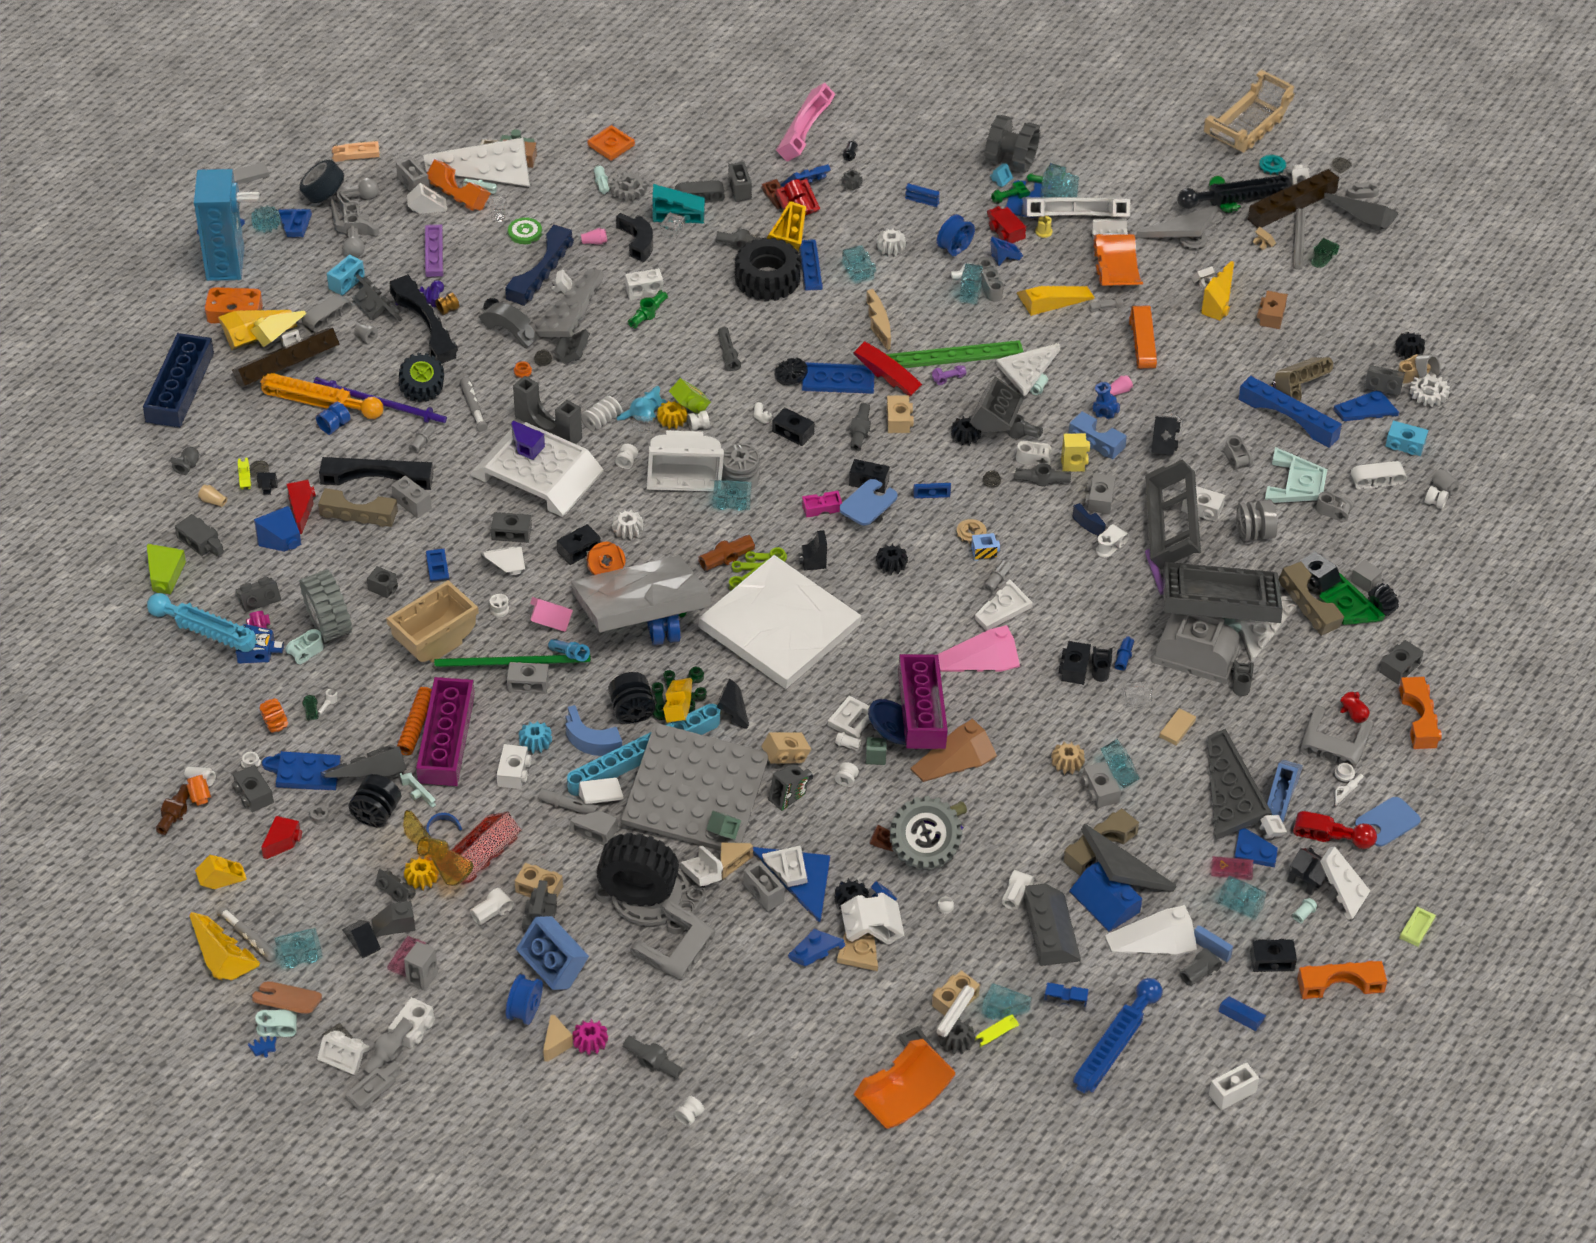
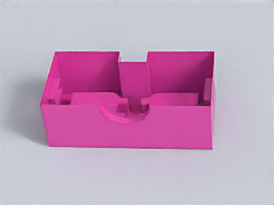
[802,491,842,518]

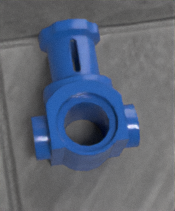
[1093,382,1120,419]

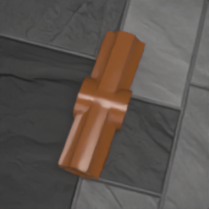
[698,535,755,571]

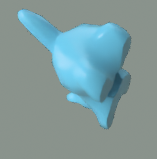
[617,386,667,423]

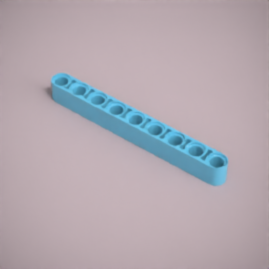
[567,704,720,796]

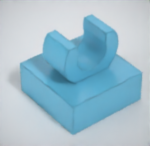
[990,163,1013,187]

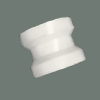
[490,594,509,617]
[835,762,859,787]

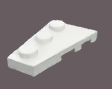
[975,579,1033,631]
[1320,846,1370,920]

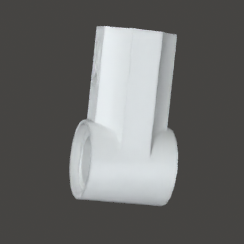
[1002,870,1034,910]
[470,888,514,925]

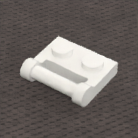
[828,696,870,739]

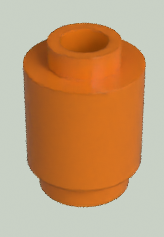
[186,775,211,806]

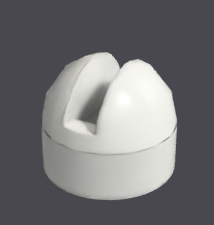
[937,896,954,914]

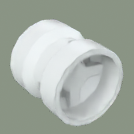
[687,410,710,431]
[615,444,638,469]
[1425,486,1449,509]
[674,1096,704,1127]

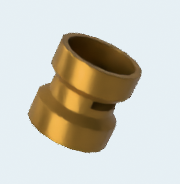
[435,293,459,315]

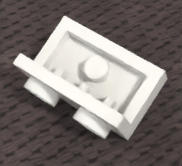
[1092,219,1128,241]
[681,846,723,886]

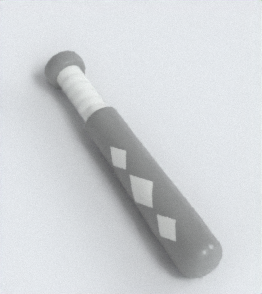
[460,377,488,432]
[217,906,278,962]

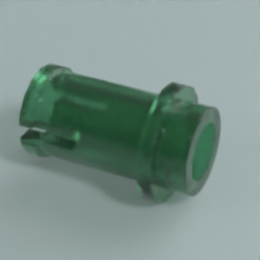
[302,695,319,721]

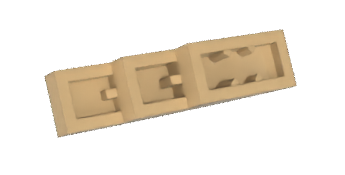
[866,289,891,350]

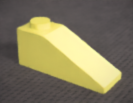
[250,311,307,347]

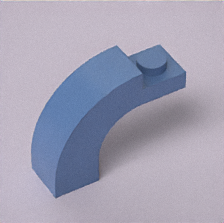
[565,705,622,756]

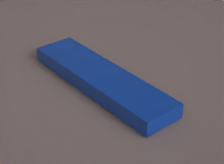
[799,239,823,291]

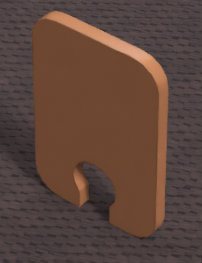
[252,981,322,1014]

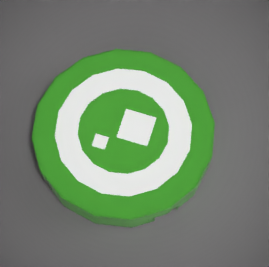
[508,218,542,245]

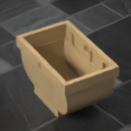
[386,580,479,663]

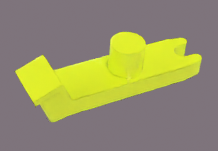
[238,458,251,490]
[975,1014,1019,1047]

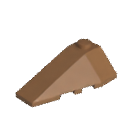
[910,718,997,782]

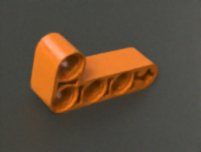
[1129,305,1157,369]

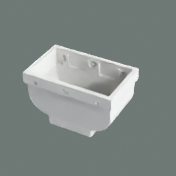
[646,430,724,492]

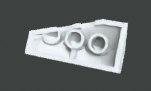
[1105,905,1197,956]

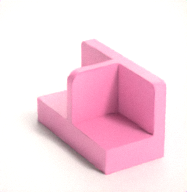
[530,597,573,632]

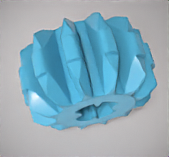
[519,720,552,754]

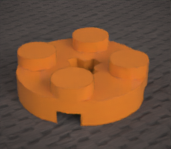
[587,542,625,575]

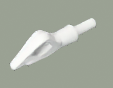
[1334,774,1364,807]

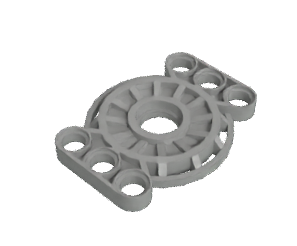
[595,870,705,934]

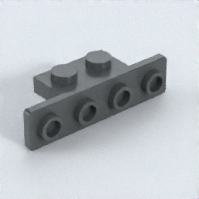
[352,274,403,321]

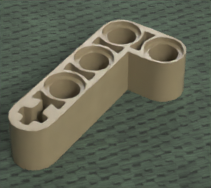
[1275,357,1333,401]

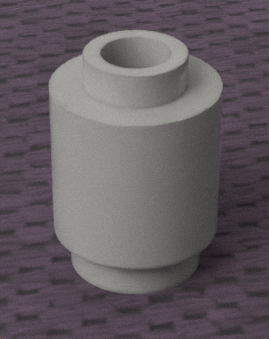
[1432,469,1459,495]

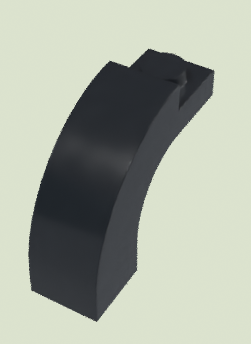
[616,213,653,263]

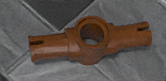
[156,784,190,835]

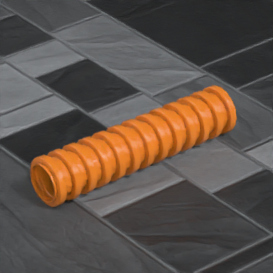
[397,687,432,755]

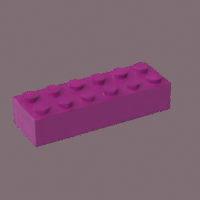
[898,654,948,749]
[416,677,475,786]

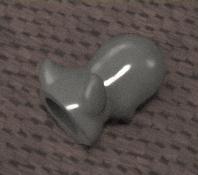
[171,447,199,475]

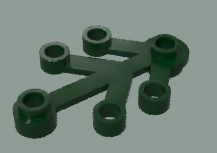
[652,666,707,720]

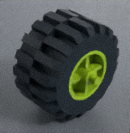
[398,353,444,402]

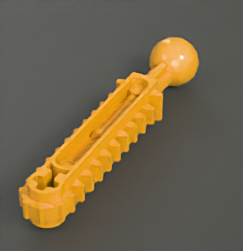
[260,373,384,419]

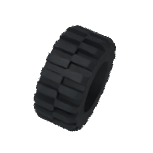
[735,238,801,301]
[596,833,679,907]

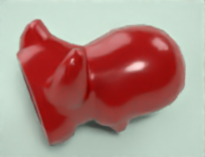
[1340,691,1370,723]

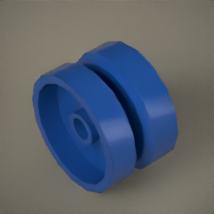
[647,614,681,645]

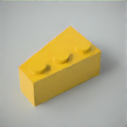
[766,202,806,251]

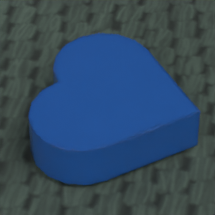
[262,753,280,774]

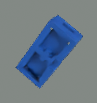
[1044,982,1089,1008]

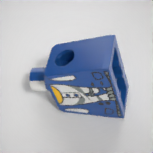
[236,624,284,664]

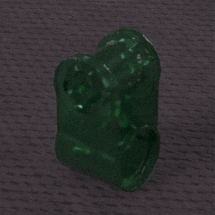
[1311,238,1340,268]

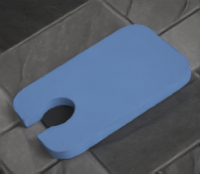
[840,479,897,526]
[1355,797,1421,846]

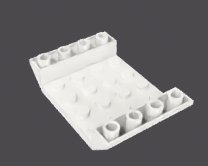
[470,422,604,517]

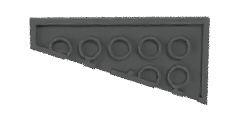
[1207,729,1272,839]

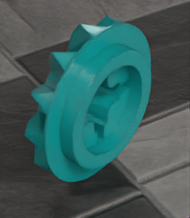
[1259,155,1286,175]

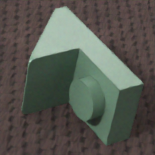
[866,737,887,765]

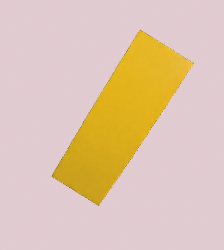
[663,678,692,723]

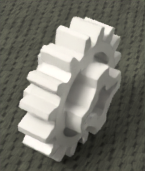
[1410,373,1450,407]

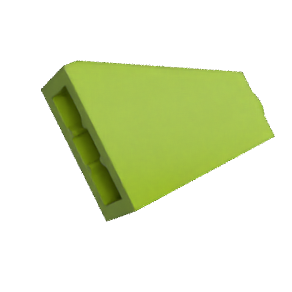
[147,544,186,595]

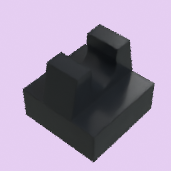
[257,472,278,495]

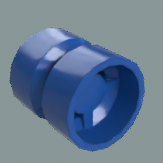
[316,402,351,435]

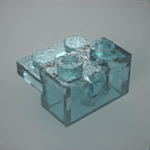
[1040,163,1079,197]

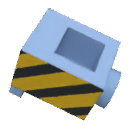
[971,533,1000,561]

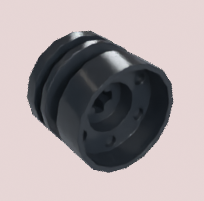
[608,672,655,724]
[348,774,402,828]

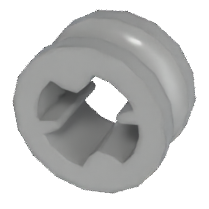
[310,805,329,825]

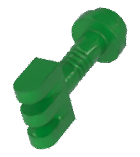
[991,181,1030,203]

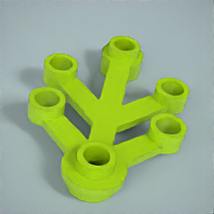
[729,547,787,590]

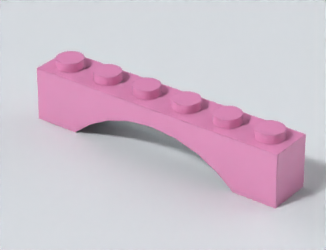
[776,83,835,161]

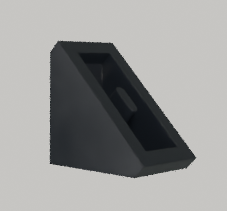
[342,920,381,959]

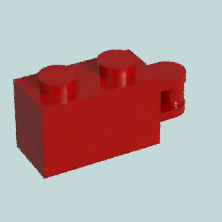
[987,206,1026,244]

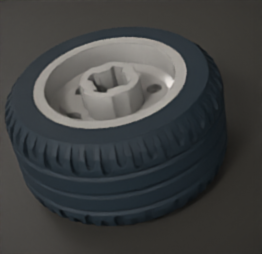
[300,160,344,203]

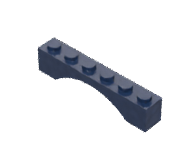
[505,224,574,306]

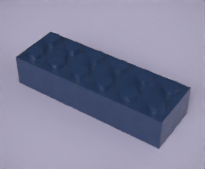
[143,333,214,428]

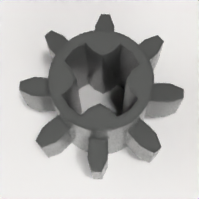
[841,170,863,190]

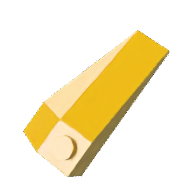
[1201,261,1234,321]
[1017,286,1095,316]
[218,310,297,350]
[189,912,260,980]

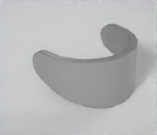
[1415,354,1440,377]

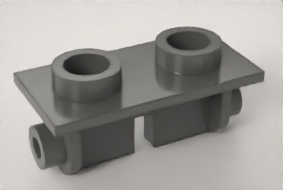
[375,869,416,902]

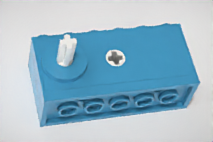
[194,169,260,281]

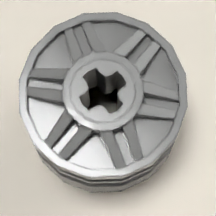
[722,443,760,492]
[1236,499,1278,542]

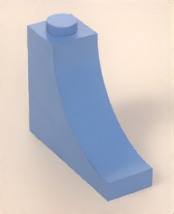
[1267,760,1303,823]

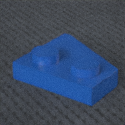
[279,209,312,237]
[1234,828,1278,867]
[788,929,846,966]

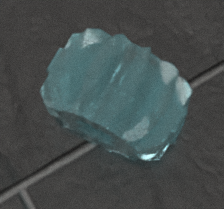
[251,205,281,233]

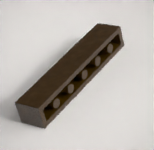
[1248,169,1339,229]
[232,328,340,386]

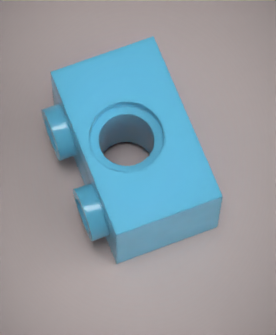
[1385,421,1429,456]

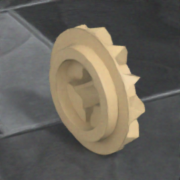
[957,519,987,544]

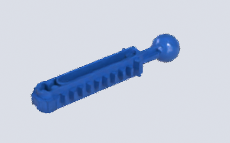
[1073,978,1163,1094]

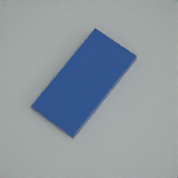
[802,362,875,394]

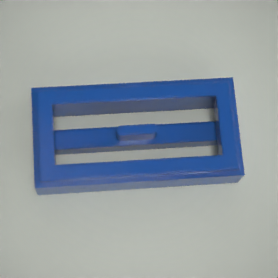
[905,183,940,207]

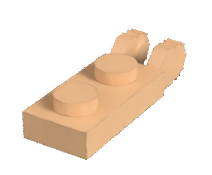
[332,141,380,162]

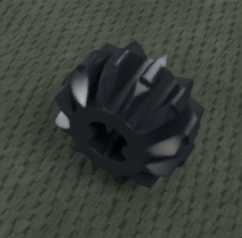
[1395,331,1425,360]
[951,416,982,446]
[876,543,908,575]
[1368,583,1399,616]
[834,878,869,909]

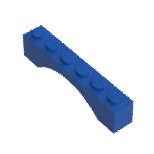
[1238,375,1342,448]

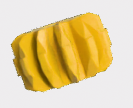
[657,400,687,430]
[403,856,439,890]

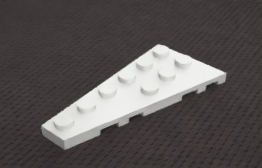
[424,138,530,187]

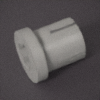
[354,323,378,344]

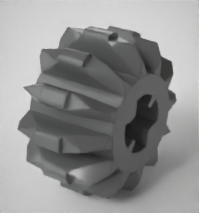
[939,1018,975,1055]

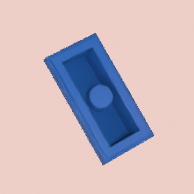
[913,483,951,498]
[1219,996,1266,1031]

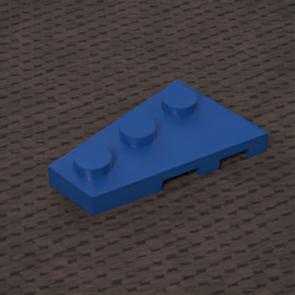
[780,164,831,187]
[1333,390,1399,421]

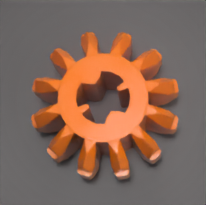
[259,698,288,733]

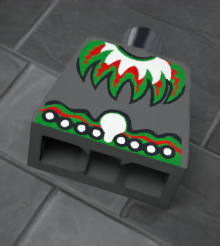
[768,764,813,811]

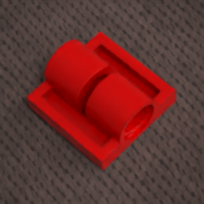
[775,179,821,216]

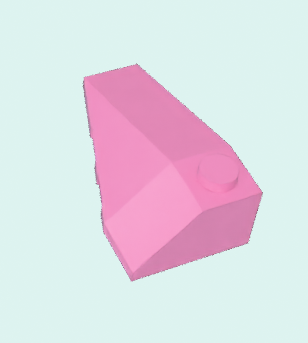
[938,625,1020,672]

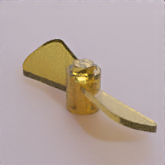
[403,810,474,886]

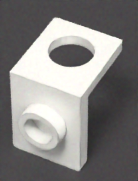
[1287,165,1309,185]

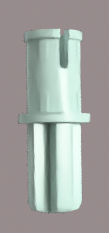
[593,166,609,194]
[463,178,497,194]

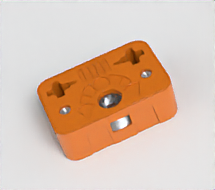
[205,287,263,324]

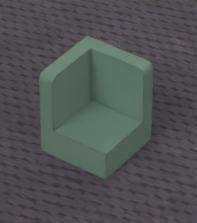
[707,810,742,839]

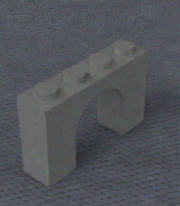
[513,376,582,444]

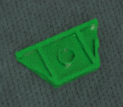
[1319,573,1385,625]

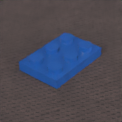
[276,751,341,790]

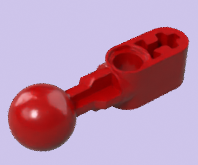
[1293,811,1377,849]

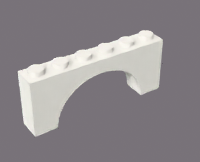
[1023,197,1130,216]

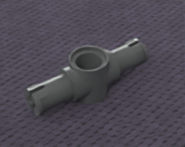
[716,229,761,251]
[850,403,871,451]
[1006,414,1043,438]
[1015,463,1071,487]
[623,1035,683,1079]

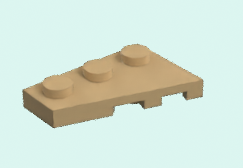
[837,931,878,971]

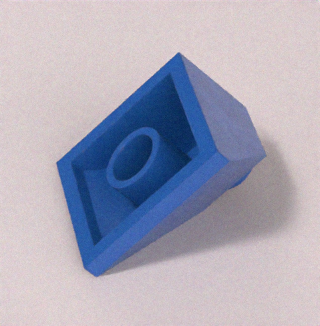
[254,506,301,552]

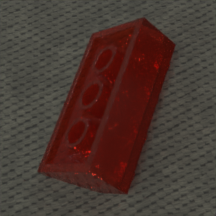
[436,811,522,883]

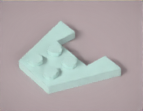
[1265,447,1327,503]

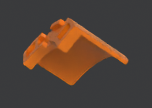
[1094,234,1143,285]
[854,1039,956,1129]

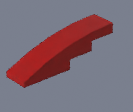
[853,341,922,397]

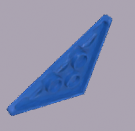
[753,847,830,922]

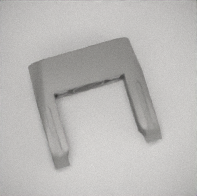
[1301,705,1374,769]
[630,900,715,980]

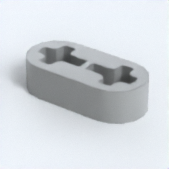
[1347,182,1379,199]

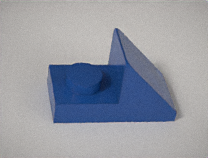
[990,236,1023,266]

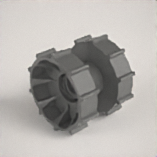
[984,114,1041,173]

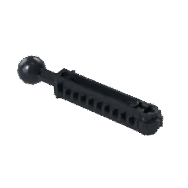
[1177,175,1292,209]

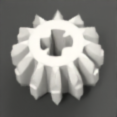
[877,228,906,256]
[612,509,643,540]

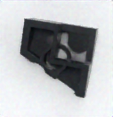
[717,678,749,729]

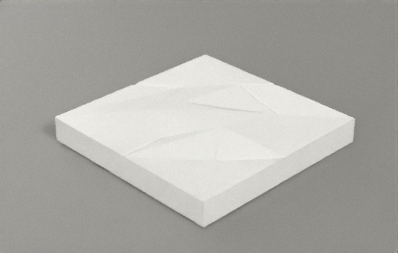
[698,555,861,689]

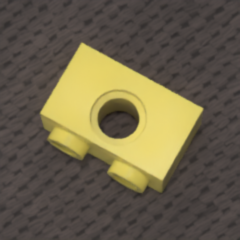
[1061,433,1090,472]

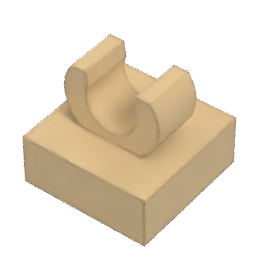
[1253,227,1276,250]

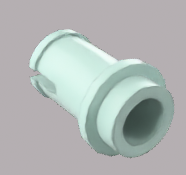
[1030,374,1048,395]
[1292,898,1317,924]

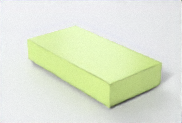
[1400,907,1436,947]

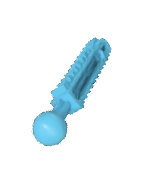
[147,593,257,652]

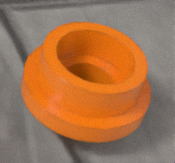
[514,361,532,378]

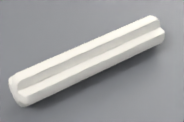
[937,985,974,1037]

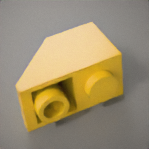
[195,854,247,889]

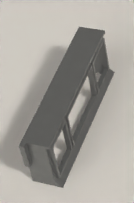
[1145,459,1201,570]

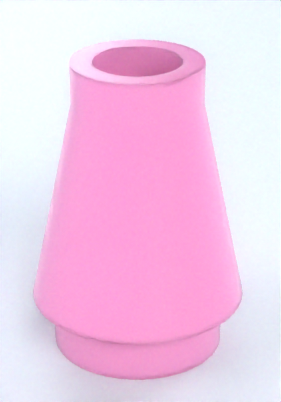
[581,228,607,244]
[1105,375,1133,396]

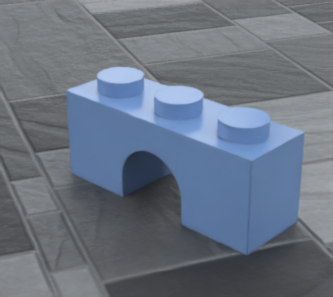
[1068,411,1127,460]

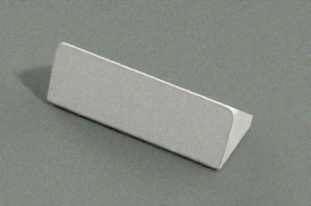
[579,778,623,804]

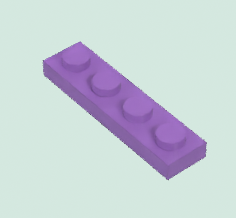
[425,225,443,277]

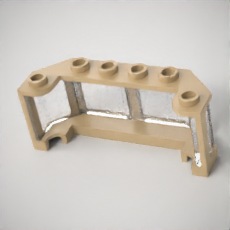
[1204,70,1294,153]

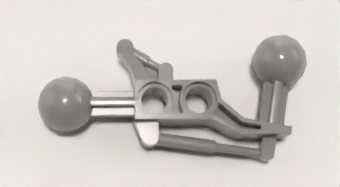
[328,178,379,258]

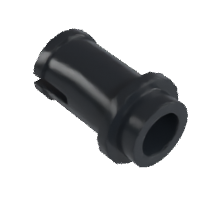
[842,141,858,161]

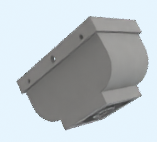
[1152,613,1241,684]

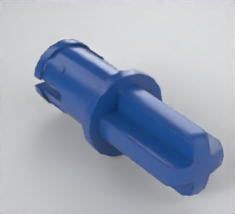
[1114,636,1134,671]

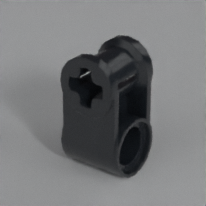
[1092,646,1113,682]

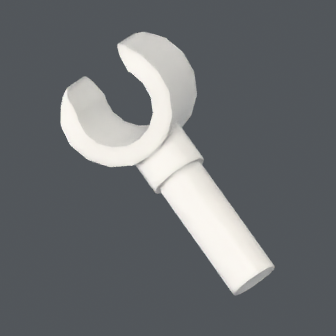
[317,689,337,714]

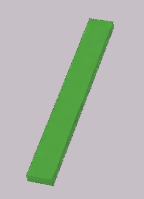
[886,340,1024,368]

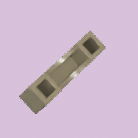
[318,488,398,527]
[1279,561,1344,636]
[1064,808,1139,876]

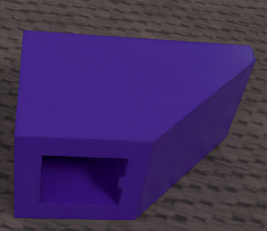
[511,420,545,460]

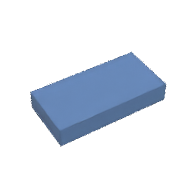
[1194,925,1233,962]

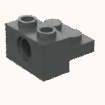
[522,880,557,933]

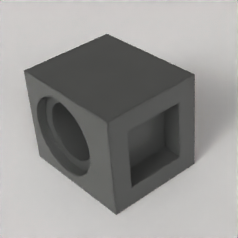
[367,566,398,598]

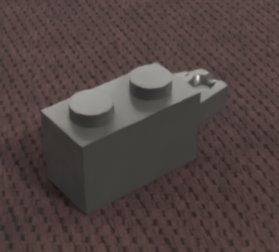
[175,514,224,556]

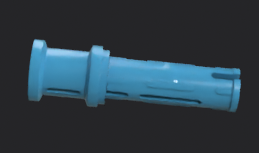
[548,639,590,662]

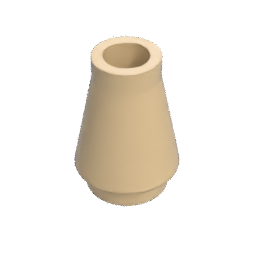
[198,484,227,507]

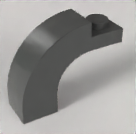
[478,303,539,348]

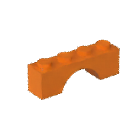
[427,159,491,211]
[1399,677,1442,749]
[1297,961,1387,999]

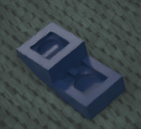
[1072,503,1106,536]

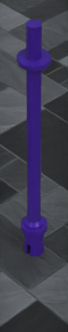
[313,377,447,423]

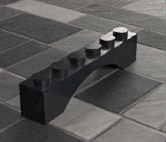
[389,274,458,364]
[319,457,434,490]

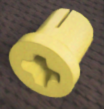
[1035,216,1053,238]

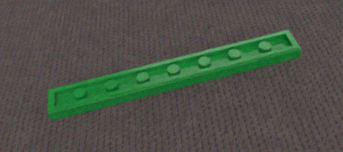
[434,654,591,667]

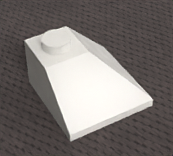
[481,546,525,575]

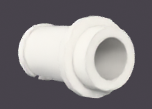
[835,732,862,751]

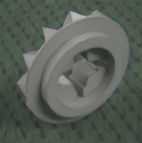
[1180,233,1207,251]

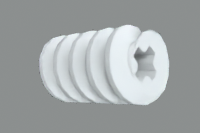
[582,396,622,431]

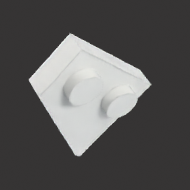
[762,845,808,887]

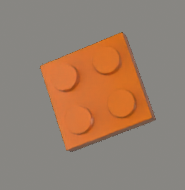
[587,125,635,161]

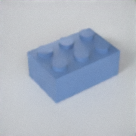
[516,916,589,990]

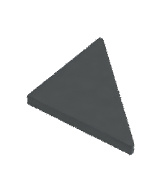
[1081,824,1177,892]

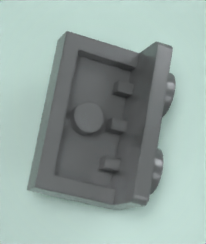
[554,329,590,364]
[235,577,281,612]

